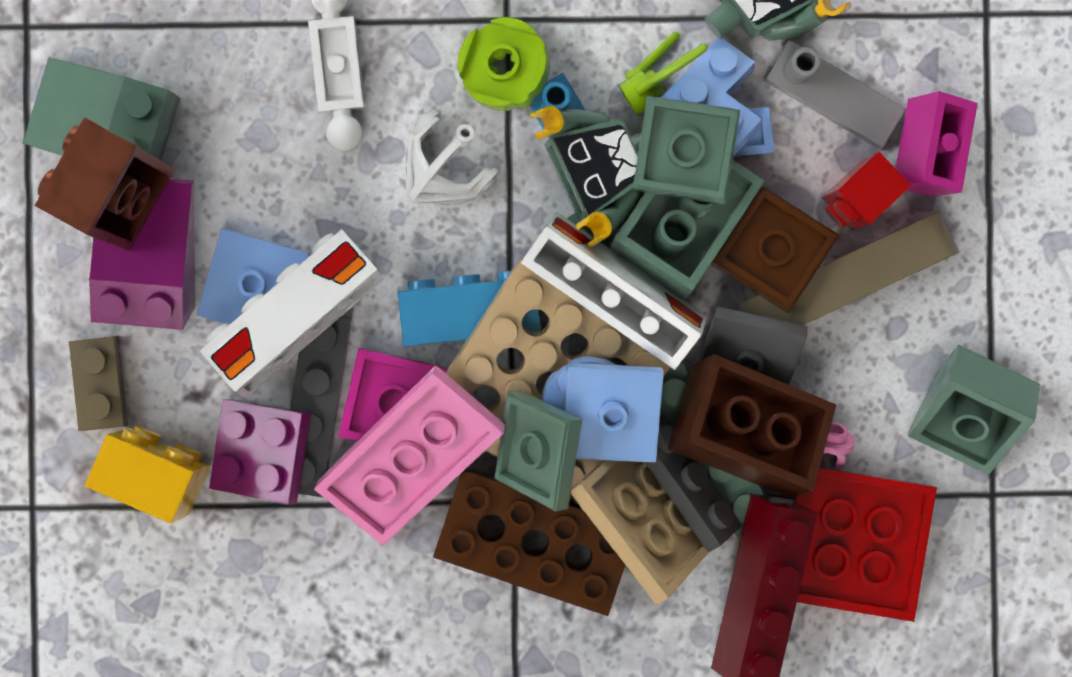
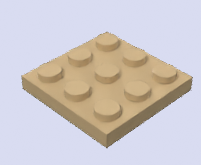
[571,460,708,605]

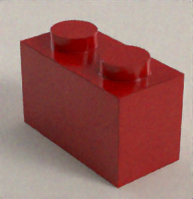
[821,151,911,230]

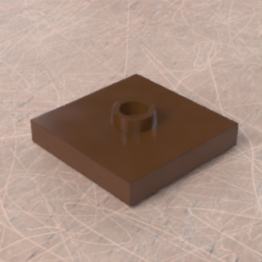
[711,186,840,314]

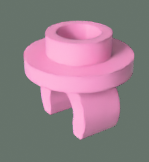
[823,422,855,470]

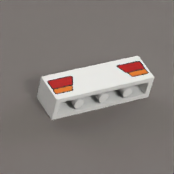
[521,211,707,370]
[200,229,384,399]

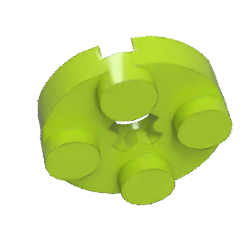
[457,17,550,111]

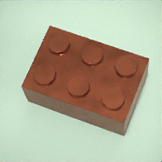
[34,117,175,251]
[667,354,837,497]

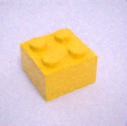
[84,425,211,524]

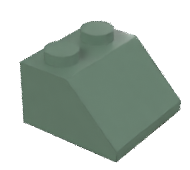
[908,345,1040,475]

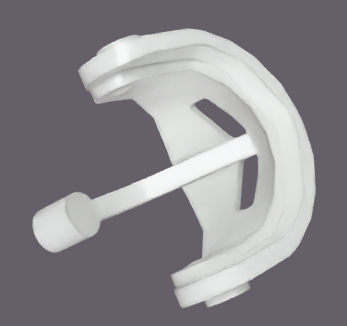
[405,109,500,205]

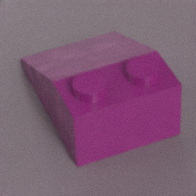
[89,179,195,330]

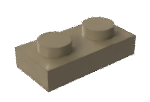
[69,336,128,431]

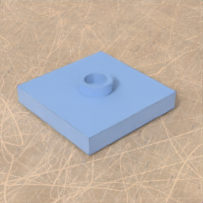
[196,228,311,325]
[564,363,664,462]

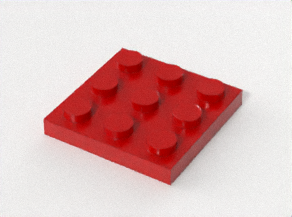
[793,467,937,622]

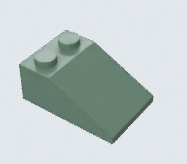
[22,57,180,160]
[609,160,765,301]

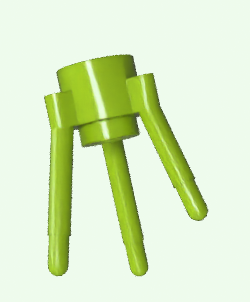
[618,32,708,116]

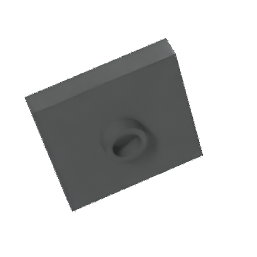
[699,306,808,385]

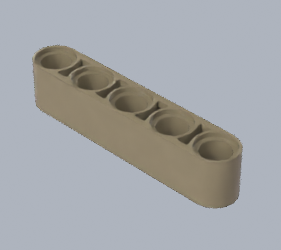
[738,211,959,325]

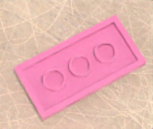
[314,365,506,545]

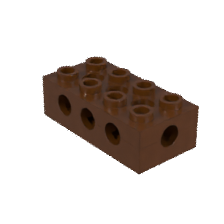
[433,467,625,616]

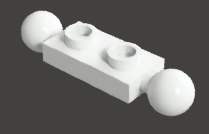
[308,0,365,151]

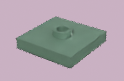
[632,96,740,204]
[495,390,582,511]

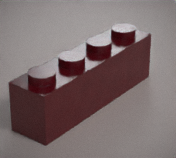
[711,493,818,677]

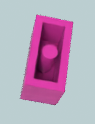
[896,91,978,197]

